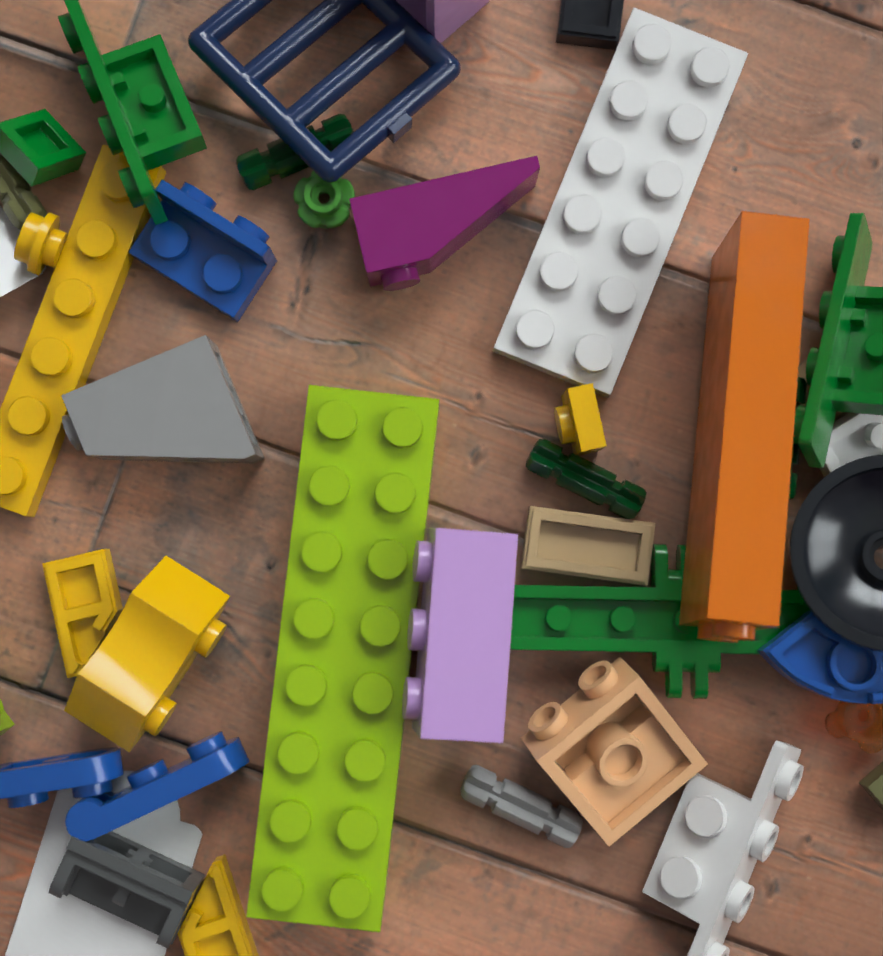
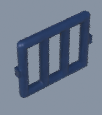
[188,0,461,183]

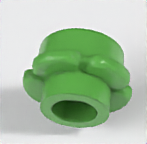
[293,171,355,229]

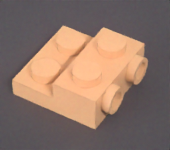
[521,656,708,847]

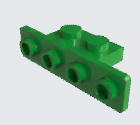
[58,0,207,225]
[793,213,883,468]

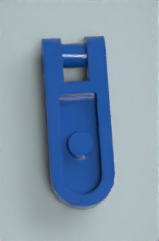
[65,731,249,841]
[0,747,124,808]

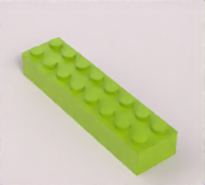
[246,385,439,932]

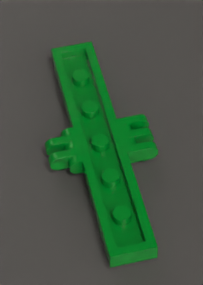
[510,544,810,699]

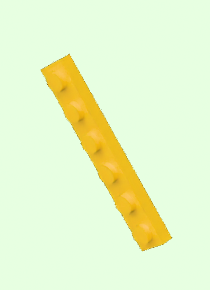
[0,144,167,517]

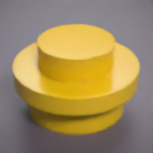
[14,212,68,275]

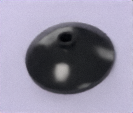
[789,455,883,652]

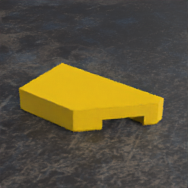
[42,549,123,678]
[178,854,259,956]

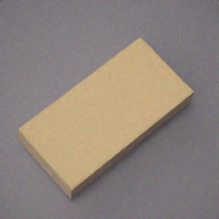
[521,506,656,586]

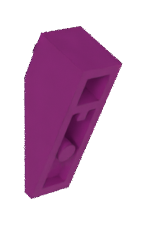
[349,155,540,291]

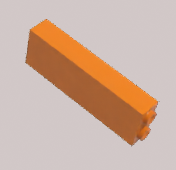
[679,211,810,643]

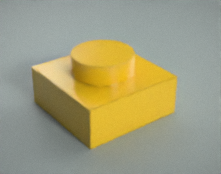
[554,383,607,456]

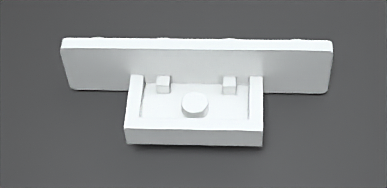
[642,740,804,956]

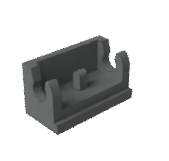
[48,831,205,949]

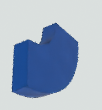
[757,611,883,704]

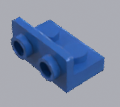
[129,180,277,322]

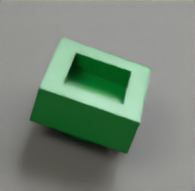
[0,109,86,187]

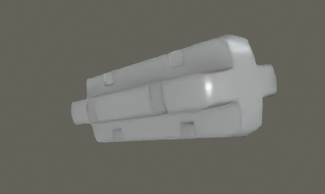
[460,765,583,848]

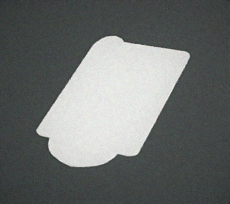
[5,771,203,956]

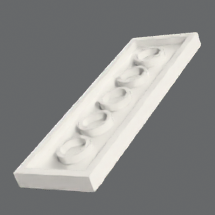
[493,7,748,398]

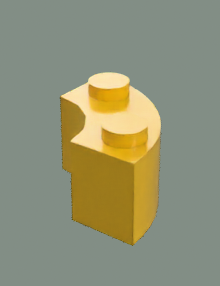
[64,556,230,752]

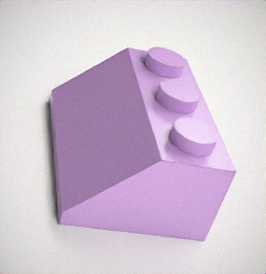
[402,528,518,743]

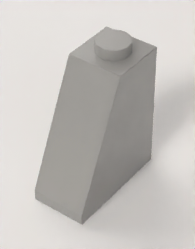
[61,335,265,464]

